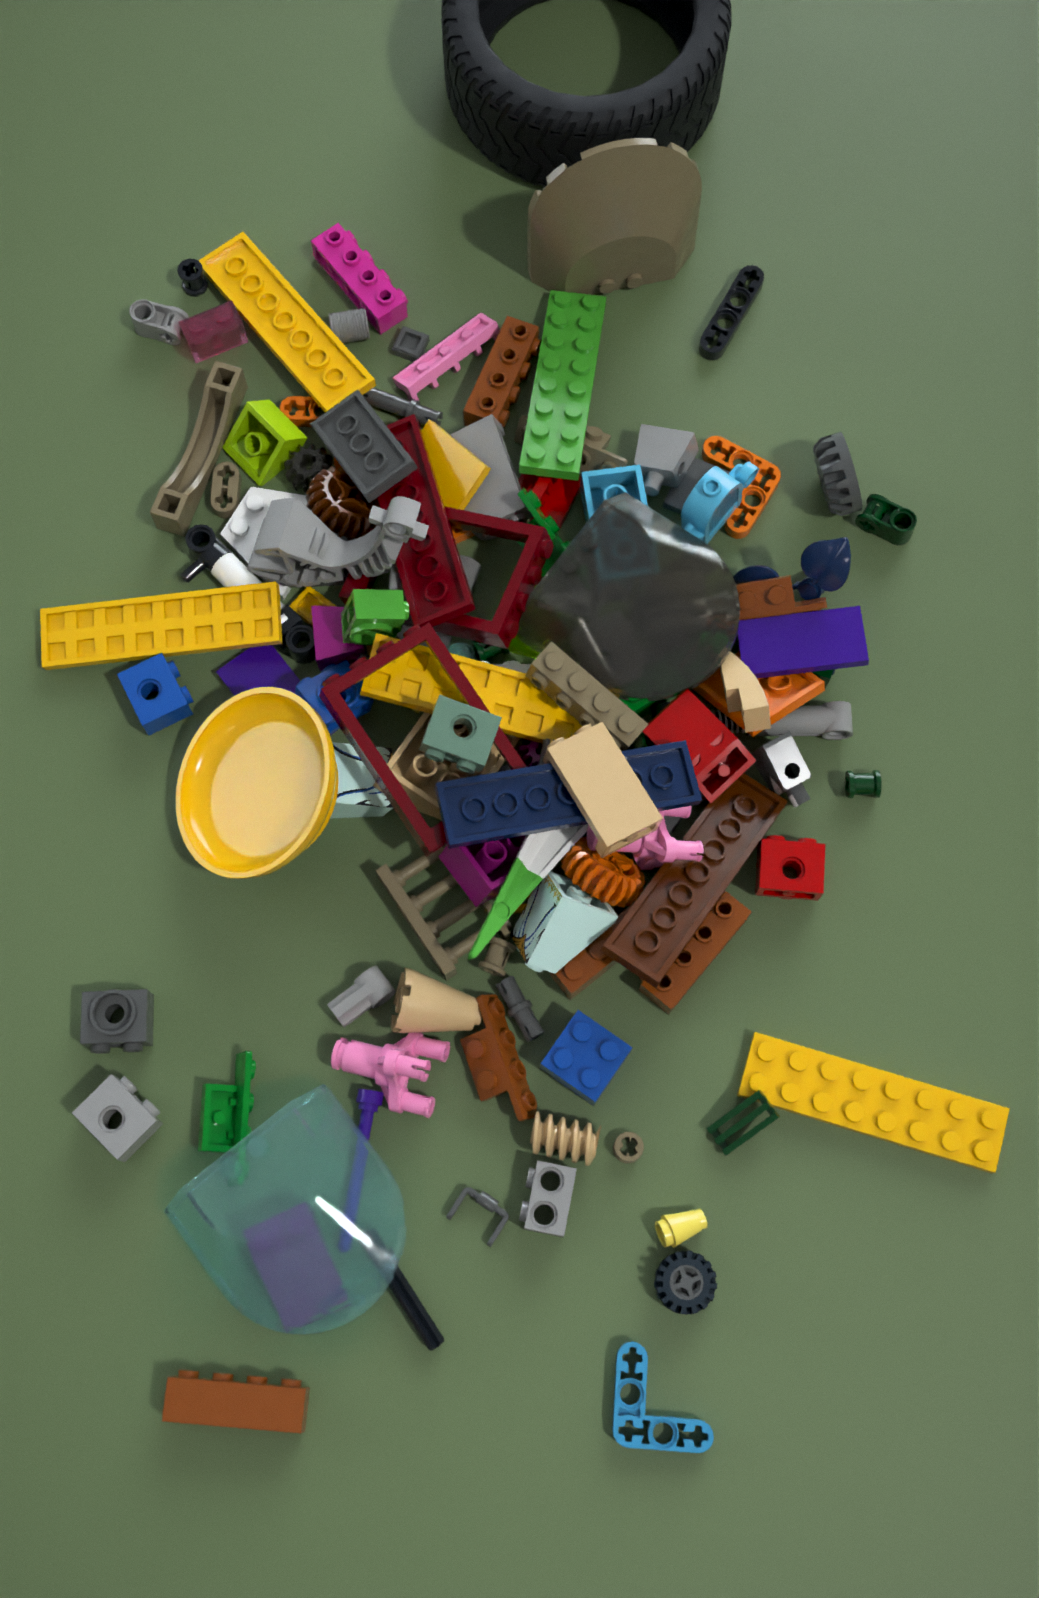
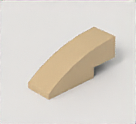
[717,647,771,733]

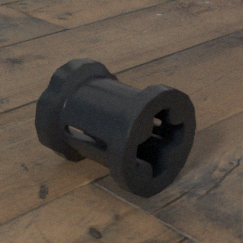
[177,258,208,297]

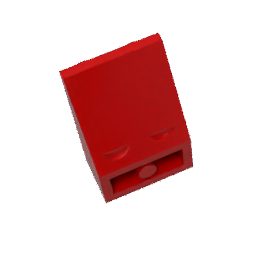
[642,688,756,803]

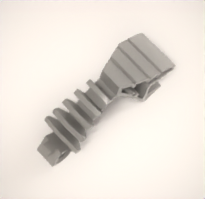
[247,497,429,588]

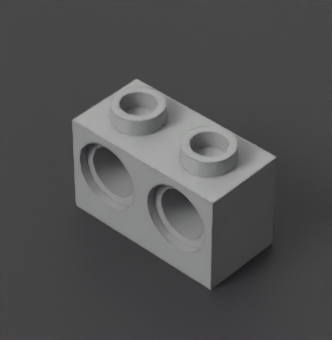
[519,1160,577,1238]

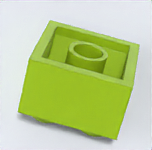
[222,399,307,486]

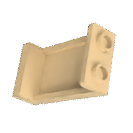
[543,722,663,858]

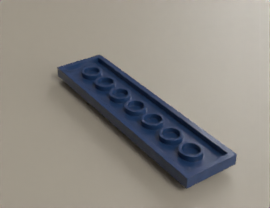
[435,740,702,849]

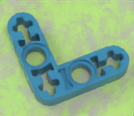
[612,1341,714,1453]

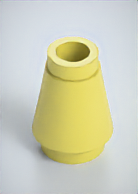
[655,1209,708,1248]

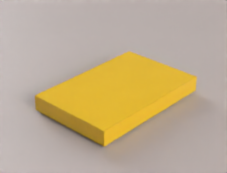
[421,419,491,510]

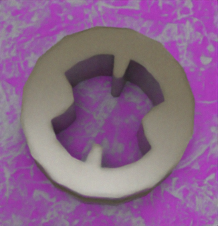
[613,1132,644,1164]

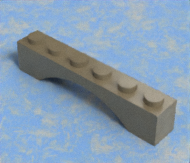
[150,361,248,537]

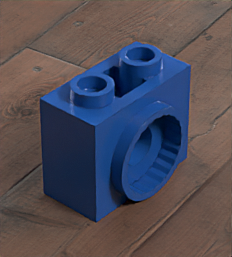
[117,653,194,735]
[294,660,374,734]

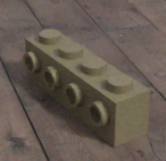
[525,641,648,751]

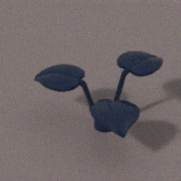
[731,537,851,675]

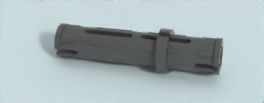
[363,388,443,426]

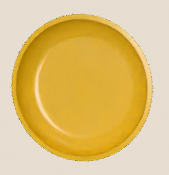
[176,687,339,879]

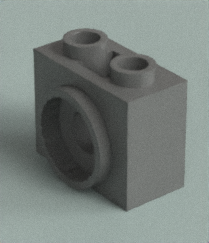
[80,989,154,1054]

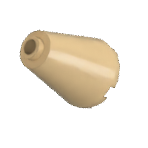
[391,968,482,1033]

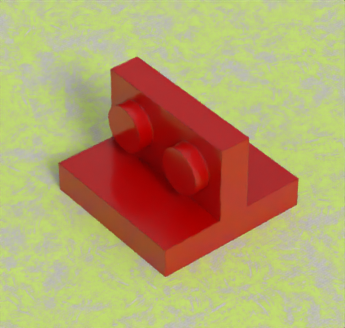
[518,474,581,532]

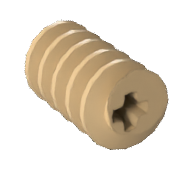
[530,1111,601,1166]

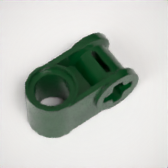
[855,494,917,545]

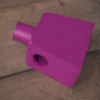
[311,605,367,671]

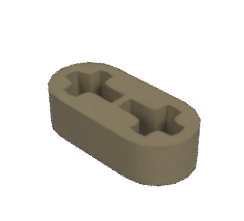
[210,462,242,519]

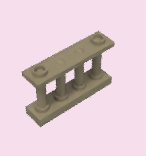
[375,844,512,981]

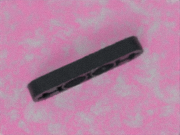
[699,265,764,360]

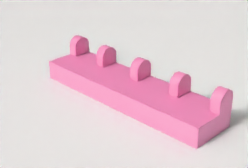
[393,313,500,401]

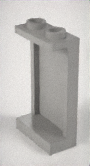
[450,414,533,541]

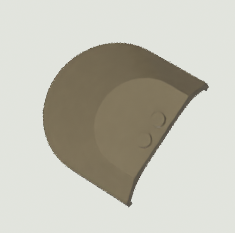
[527,138,702,295]

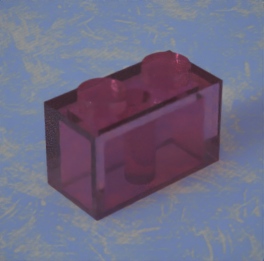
[179,300,248,363]

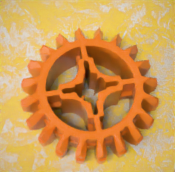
[561,837,646,907]

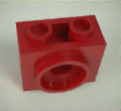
[755,835,825,901]

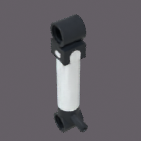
[180,524,316,664]

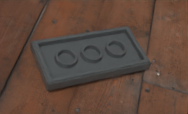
[310,389,418,503]

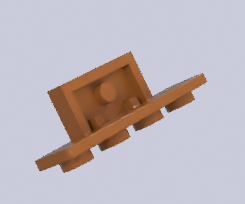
[705,575,827,631]
[460,994,537,1122]

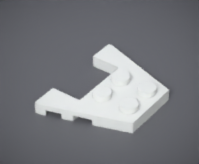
[220,487,307,600]

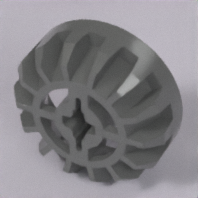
[813,432,862,516]

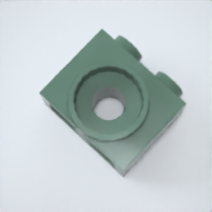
[419,695,502,774]

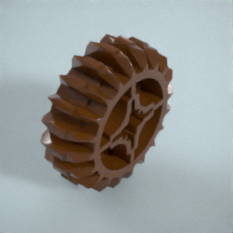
[305,466,380,541]

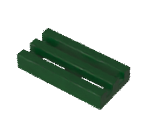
[706,1089,780,1156]

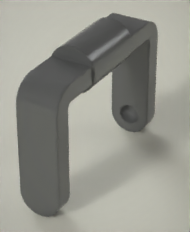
[446,1187,509,1247]

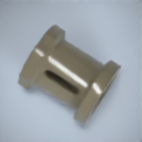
[478,937,516,978]

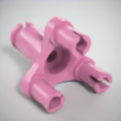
[587,806,704,870]
[331,1033,450,1118]

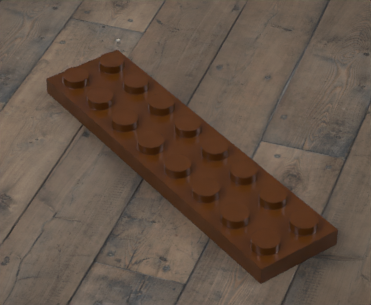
[601,773,788,988]

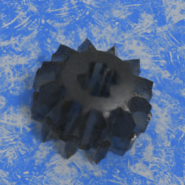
[284,442,334,495]

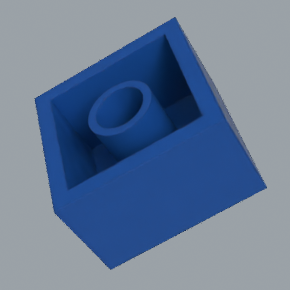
[540,1010,632,1106]

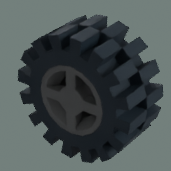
[654,1251,717,1315]

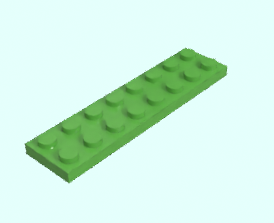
[519,290,607,481]

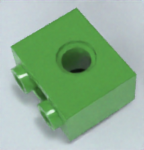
[341,589,409,645]

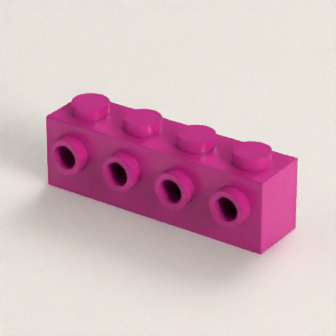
[311,223,408,335]

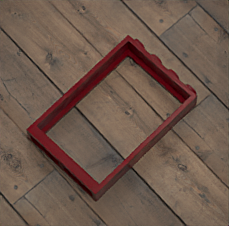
[339,506,553,649]
[319,623,527,857]

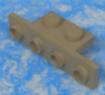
[514,415,628,472]

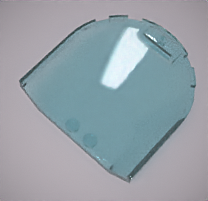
[164,1084,406,1334]

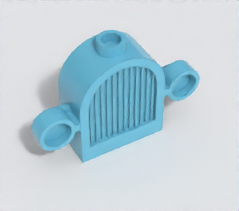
[678,461,759,557]

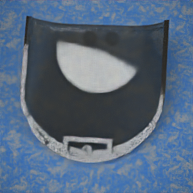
[517,492,740,701]

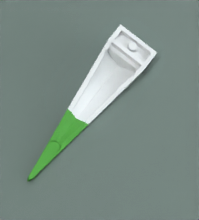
[468,824,588,960]

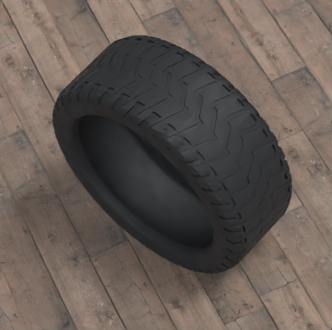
[441,0,732,188]

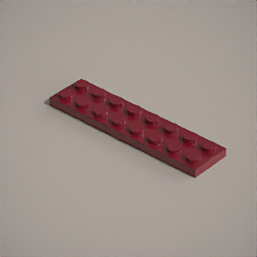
[378,414,476,627]

